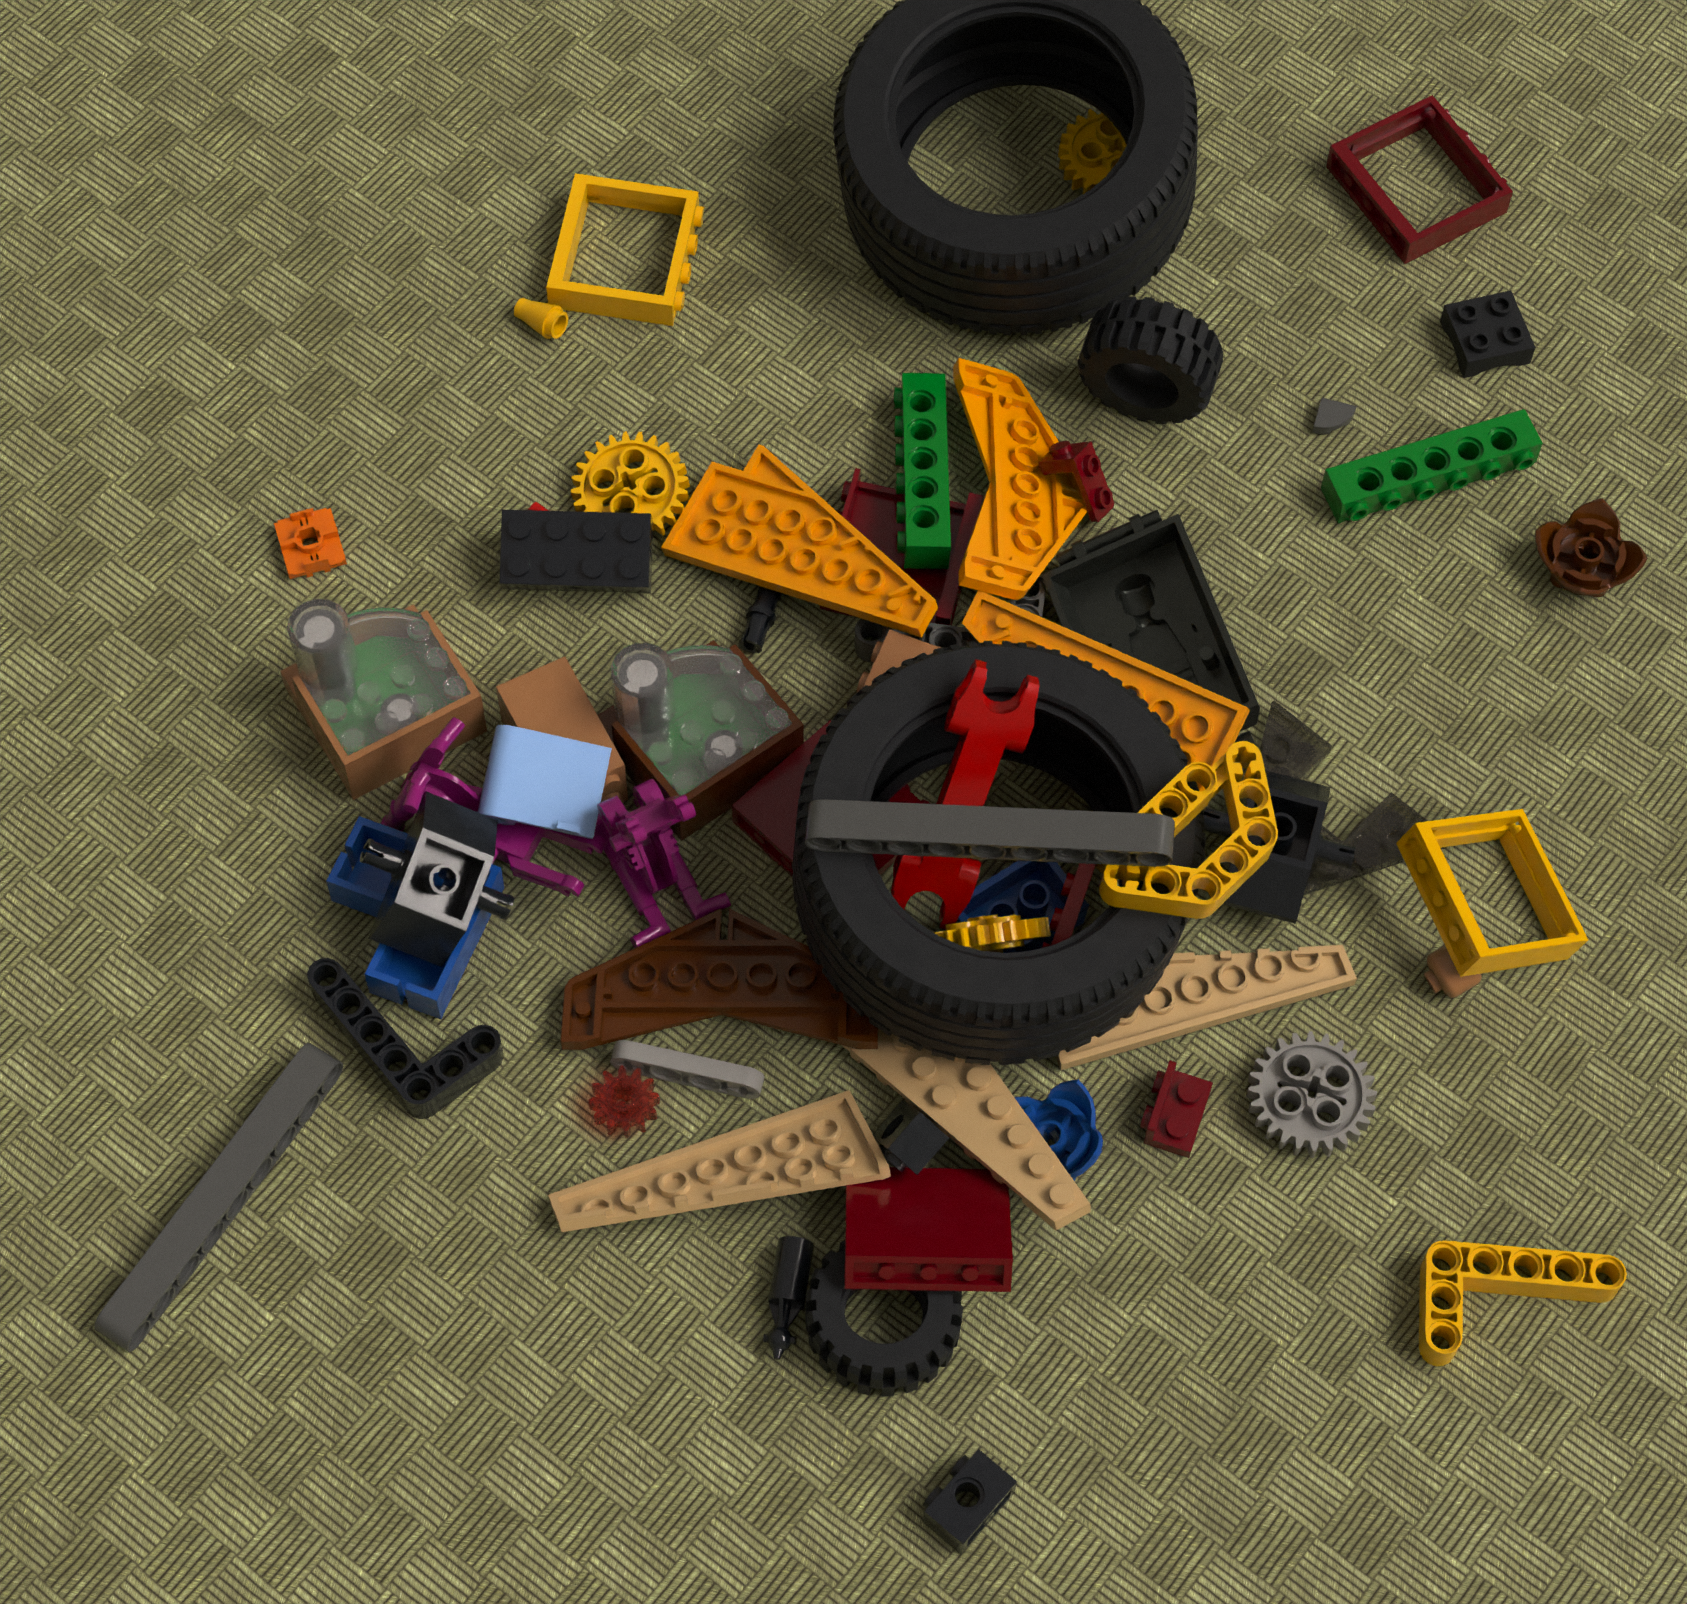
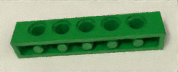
[894,373,951,569]
[1321,409,1543,523]

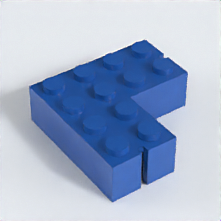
[326,816,505,1019]

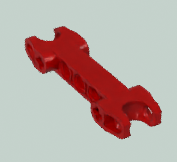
[890,659,1040,930]

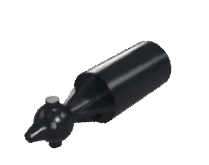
[763,1236,815,1360]

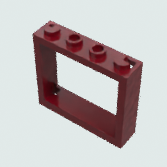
[1326,95,1513,264]

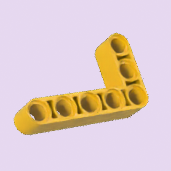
[1419,1240,1627,1366]

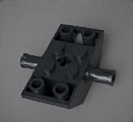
[1202,770,1356,924]
[360,791,514,967]

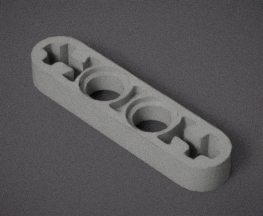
[610,1040,765,1099]

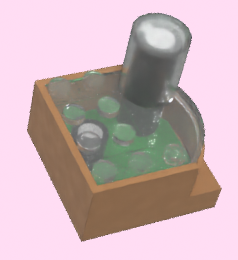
[280,599,487,800]

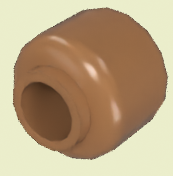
[1423,945,1482,998]

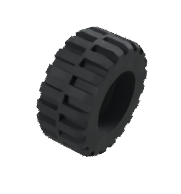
[1078,297,1224,424]
[806,1240,963,1397]

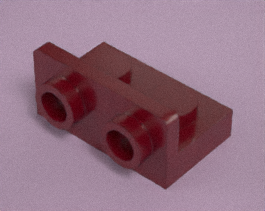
[1140,1060,1213,1158]

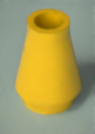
[514,298,568,339]

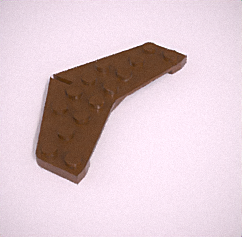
[561,908,879,1050]

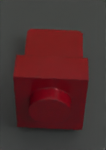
[1038,440,1114,522]

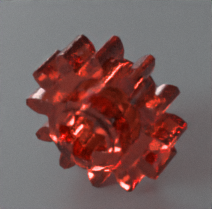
[589,1065,660,1138]

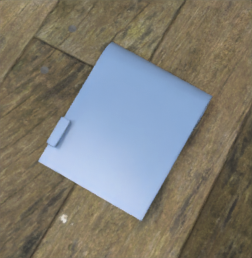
[478,725,612,839]

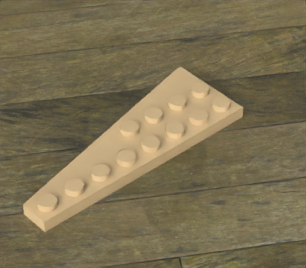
[1055,945,1357,1071]
[842,1029,1091,1231]
[548,1090,891,1232]

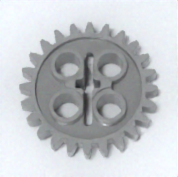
[1246,1031,1377,1158]

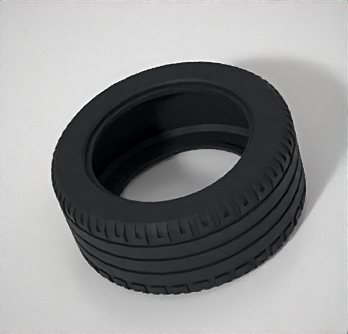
[833,0,1198,336]
[792,641,1206,1065]

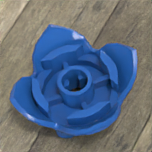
[1014,1079,1103,1181]

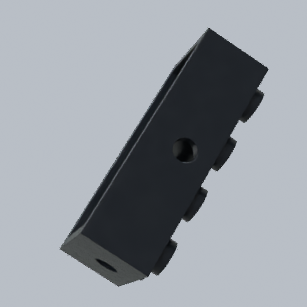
[499,510,653,593]

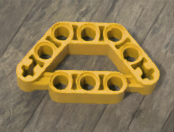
[1099,741,1278,919]

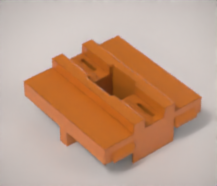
[274,508,347,579]

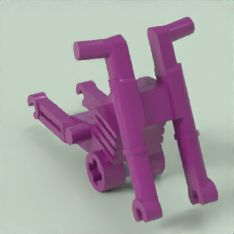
[380,717,607,897]
[594,779,731,948]

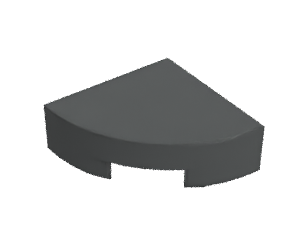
[1312,397,1357,434]

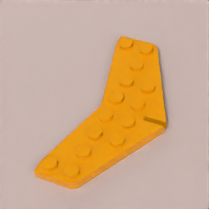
[953,358,1087,600]

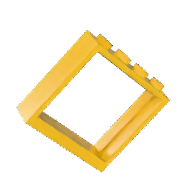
[546,173,705,326]
[1396,809,1588,977]

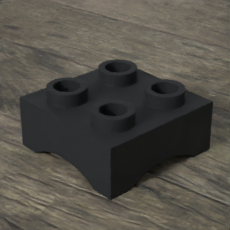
[1440,290,1536,378]

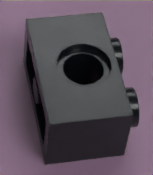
[873,1100,949,1175]
[923,1449,1017,1555]

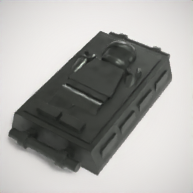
[1042,509,1260,745]

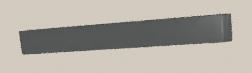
[805,799,1175,867]
[94,1043,343,1352]

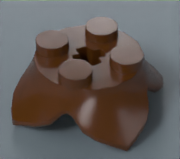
[1535,498,1647,597]

